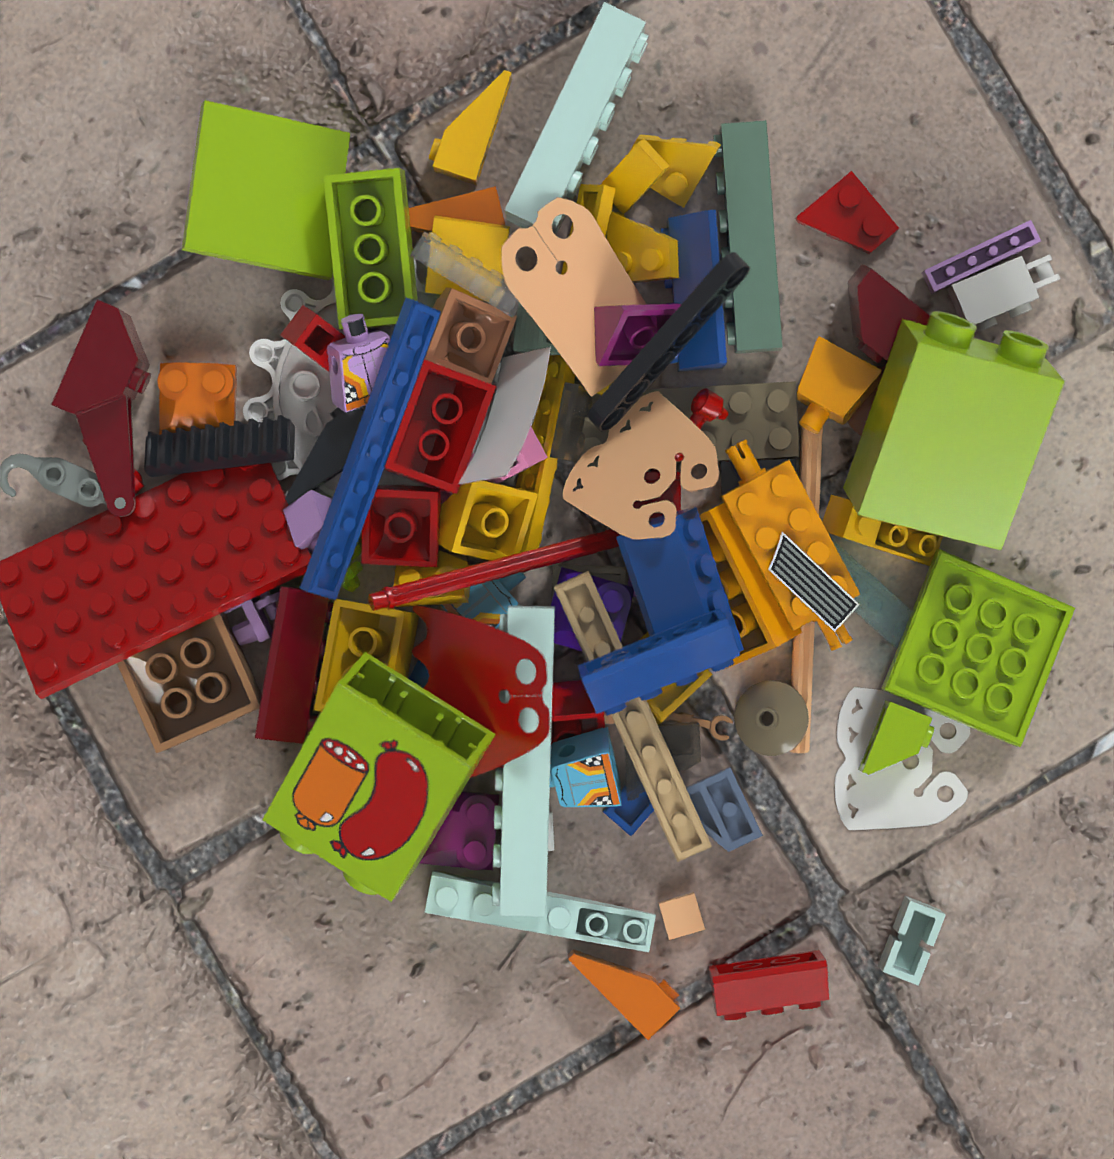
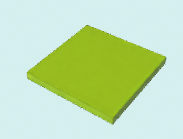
[181,100,350,280]
[881,549,1075,747]

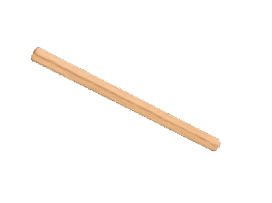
[790,426,823,754]

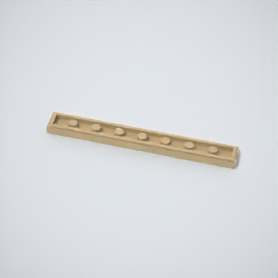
[554,571,712,862]

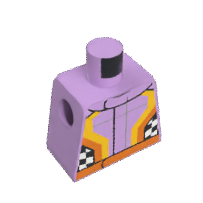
[327,314,391,412]

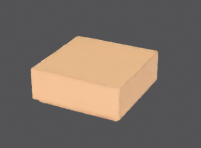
[658,892,705,940]

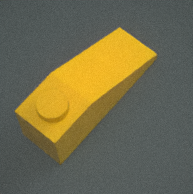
[429,70,512,186]

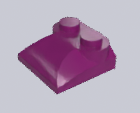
[420,791,499,870]

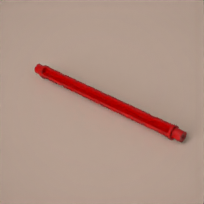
[368,520,650,611]

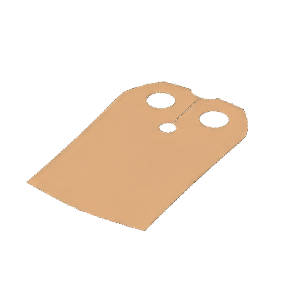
[501,197,647,397]

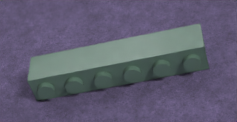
[713,120,783,354]

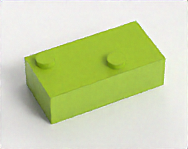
[323,168,418,330]

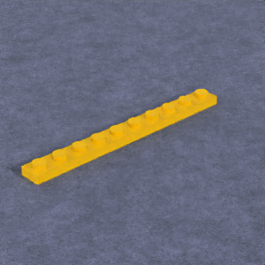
[516,184,615,553]

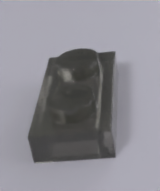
[550,382,593,462]

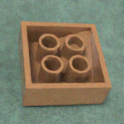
[117,612,262,754]

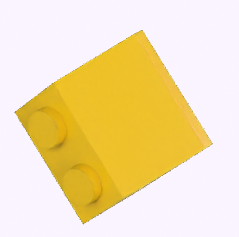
[438,480,538,561]

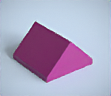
[594,304,681,366]

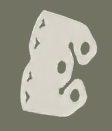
[835,687,970,830]

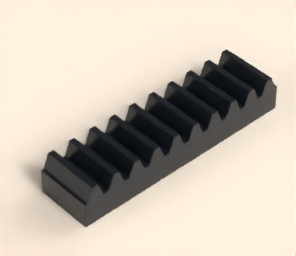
[144,415,295,477]

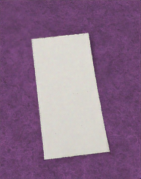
[458,347,551,485]

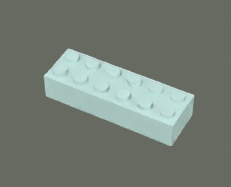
[505,2,649,236]

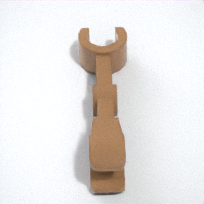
[664,712,733,741]

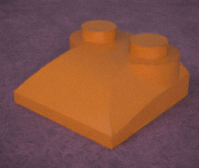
[158,362,237,435]

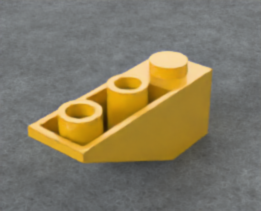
[822,495,943,566]

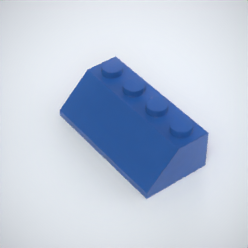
[660,209,727,372]
[616,507,744,652]
[578,608,740,715]

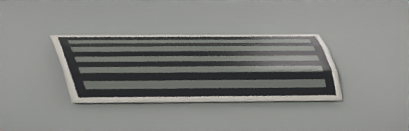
[768,532,859,632]

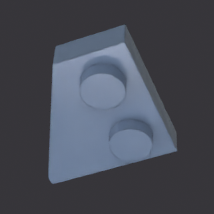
[686,767,763,852]

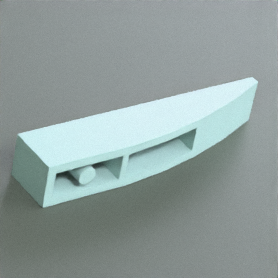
[425,871,656,952]

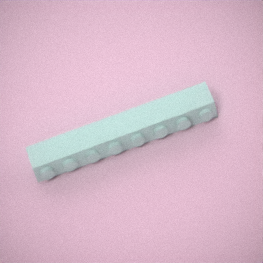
[492,605,554,917]

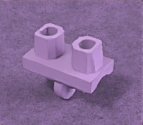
[224,591,280,645]

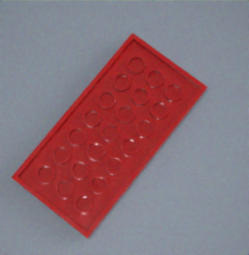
[0,463,312,699]

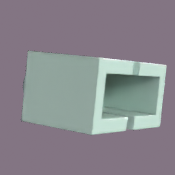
[878,896,946,986]

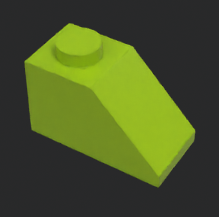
[858,700,935,775]

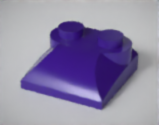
[550,567,634,651]

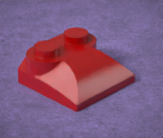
[361,485,442,567]

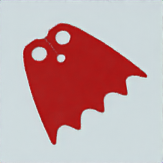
[412,605,550,778]

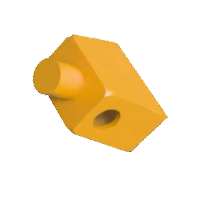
[797,336,882,434]

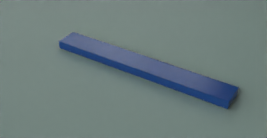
[300,298,441,600]

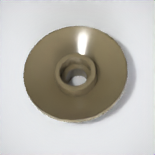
[734,680,809,756]

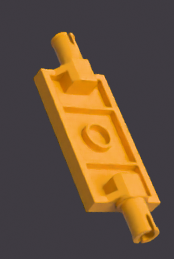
[721,439,860,651]

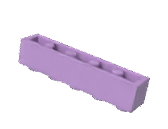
[922,220,1041,294]

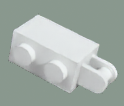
[947,255,1060,333]

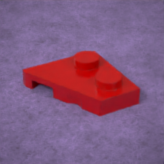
[795,171,900,254]

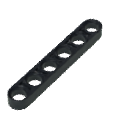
[588,252,750,432]

